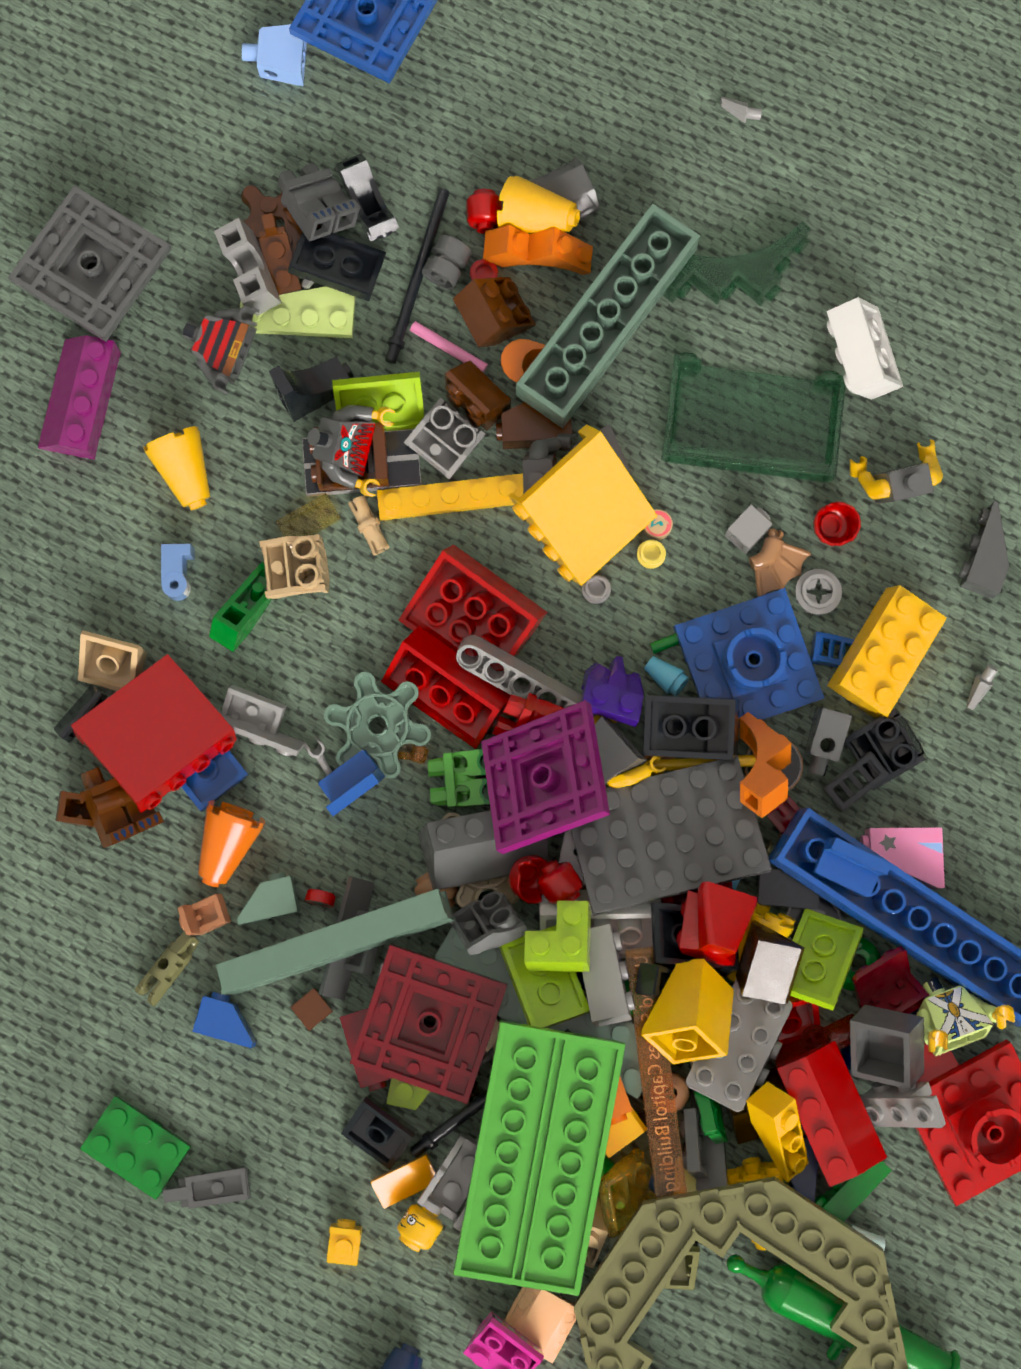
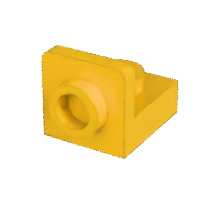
[326,1219,362,1266]

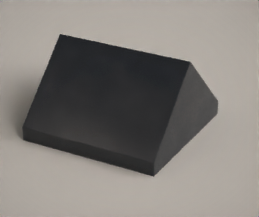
[341,1095,418,1170]

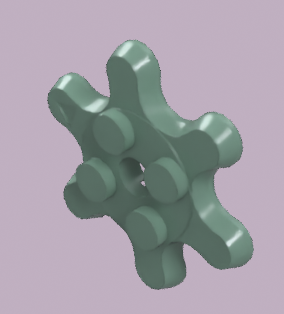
[324,672,431,779]

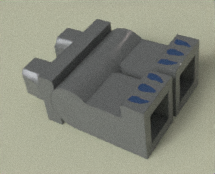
[278,163,360,241]

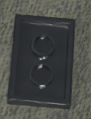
[287,228,386,301]

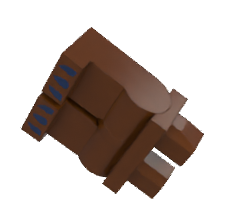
[80,767,164,848]

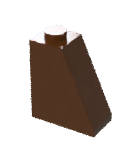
[496,402,572,449]

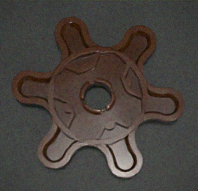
[241,185,321,254]

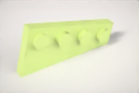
[240,286,356,339]

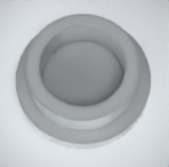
[582,575,611,604]

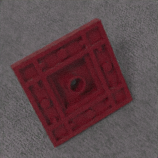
[350,944,508,1104]

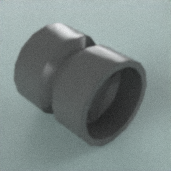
[422,235,472,290]

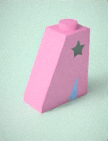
[860,828,945,889]

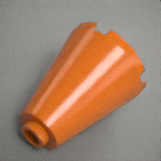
[198,800,266,887]

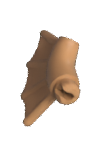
[749,528,811,597]

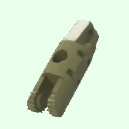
[135,931,199,1006]

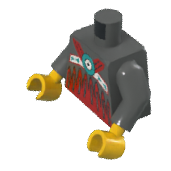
[307,405,395,497]

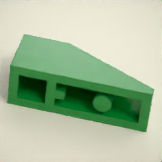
[209,562,272,652]

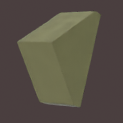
[664,1243,700,1290]

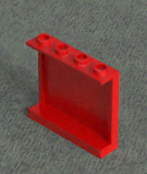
[71,654,237,813]

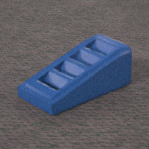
[810,631,855,668]

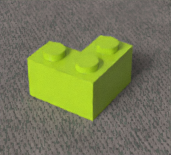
[524,901,591,972]

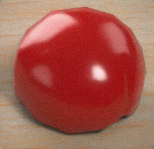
[813,501,861,546]
[508,855,548,904]

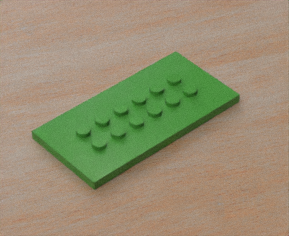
[453,1020,626,1296]

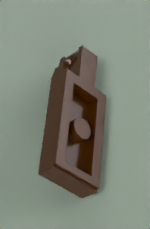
[259,213,302,295]

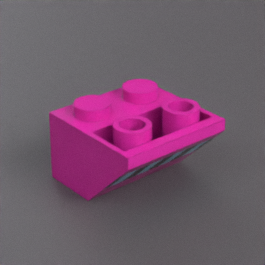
[463,1311,544,1369]

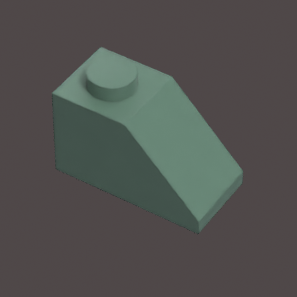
[237,872,301,925]

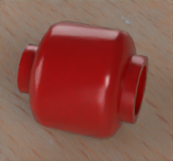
[466,188,503,234]
[537,859,583,905]

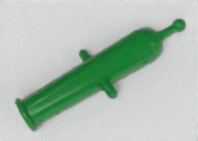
[727,1254,961,1369]

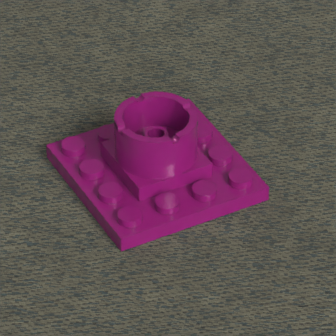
[481,700,610,854]

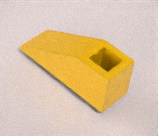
[746,1082,809,1182]

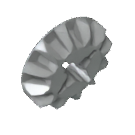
[794,569,842,616]

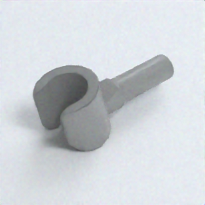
[304,737,332,776]

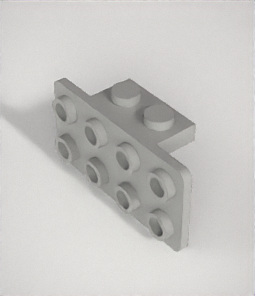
[686,979,792,1112]

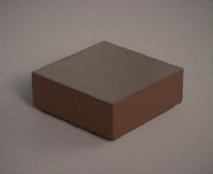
[290,988,333,1031]

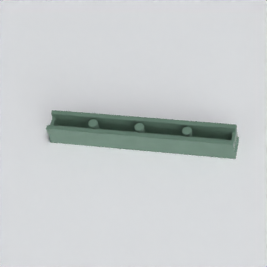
[216,889,456,996]

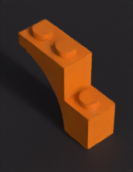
[483,225,593,275]
[739,712,791,818]

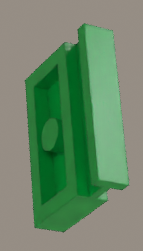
[693,1090,728,1144]

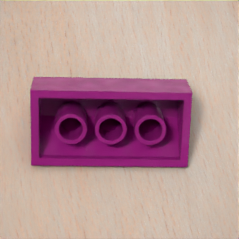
[38,335,121,460]

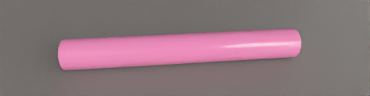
[410,321,488,373]

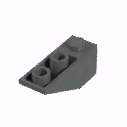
[958,501,1009,599]

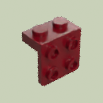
[852,946,929,1014]

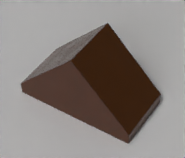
[55,791,95,828]

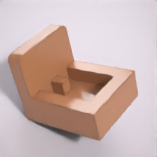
[178,894,231,935]

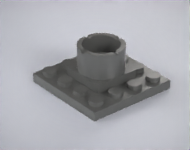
[8,185,171,342]

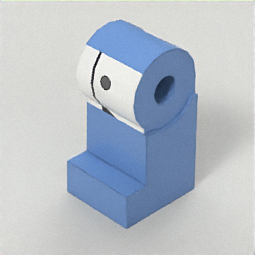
[161,544,195,601]

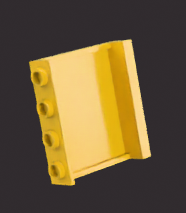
[508,424,657,586]

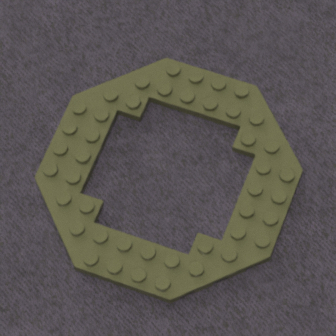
[574,1177,908,1369]

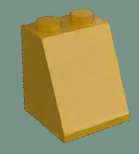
[641,959,734,1064]

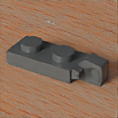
[163,1166,251,1209]

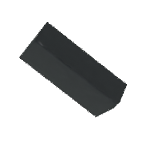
[54,685,107,742]

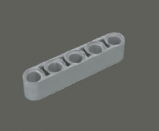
[456,635,582,708]

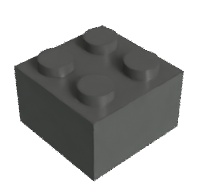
[850,1005,924,1090]

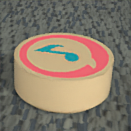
[644,509,673,540]

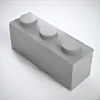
[582,924,636,1027]

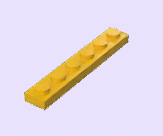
[377,473,523,521]

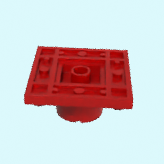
[915,1039,1021,1206]

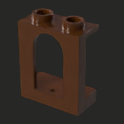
[309,422,389,491]

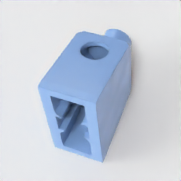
[242,24,307,86]

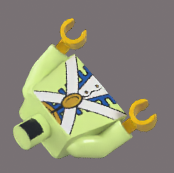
[916,978,1015,1056]

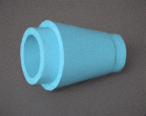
[644,656,689,696]

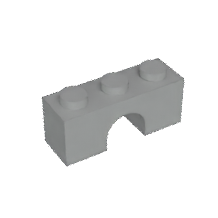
[214,218,282,316]

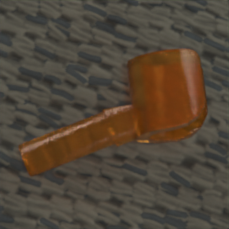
[397,744,429,764]

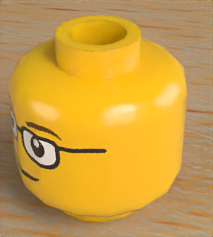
[397,1204,443,1252]

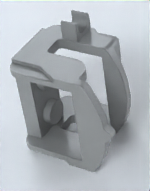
[417,1133,477,1232]

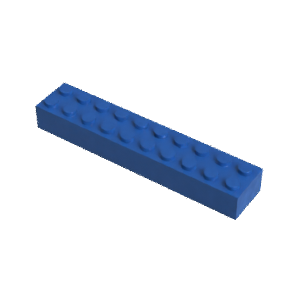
[768,808,1021,1027]

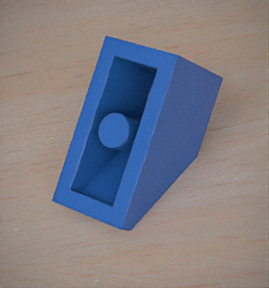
[192,991,257,1048]

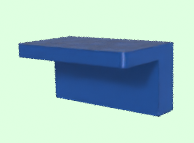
[318,749,386,816]
[814,837,892,897]

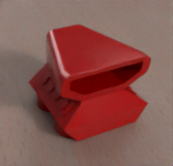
[677,881,757,966]

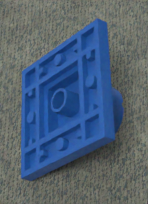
[289,0,438,84]
[673,588,824,728]

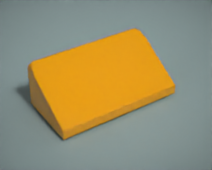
[370,1153,440,1209]

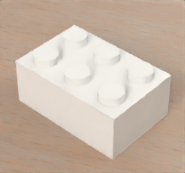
[827,297,903,400]

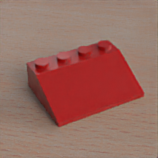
[398,544,547,671]

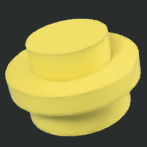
[637,539,666,569]

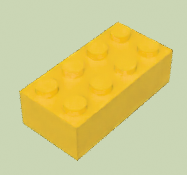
[827,585,947,718]

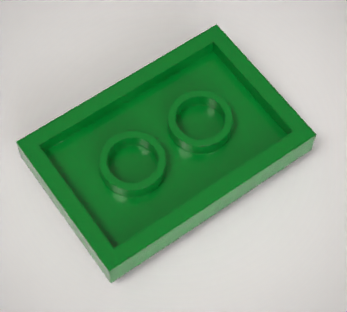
[80,1096,192,1200]

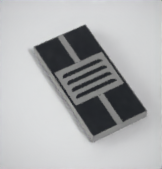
[302,429,422,497]

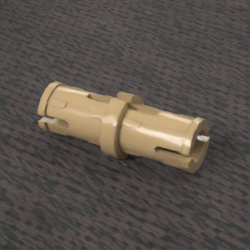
[348,496,390,555]

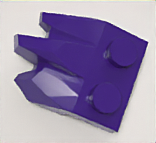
[581,656,644,727]

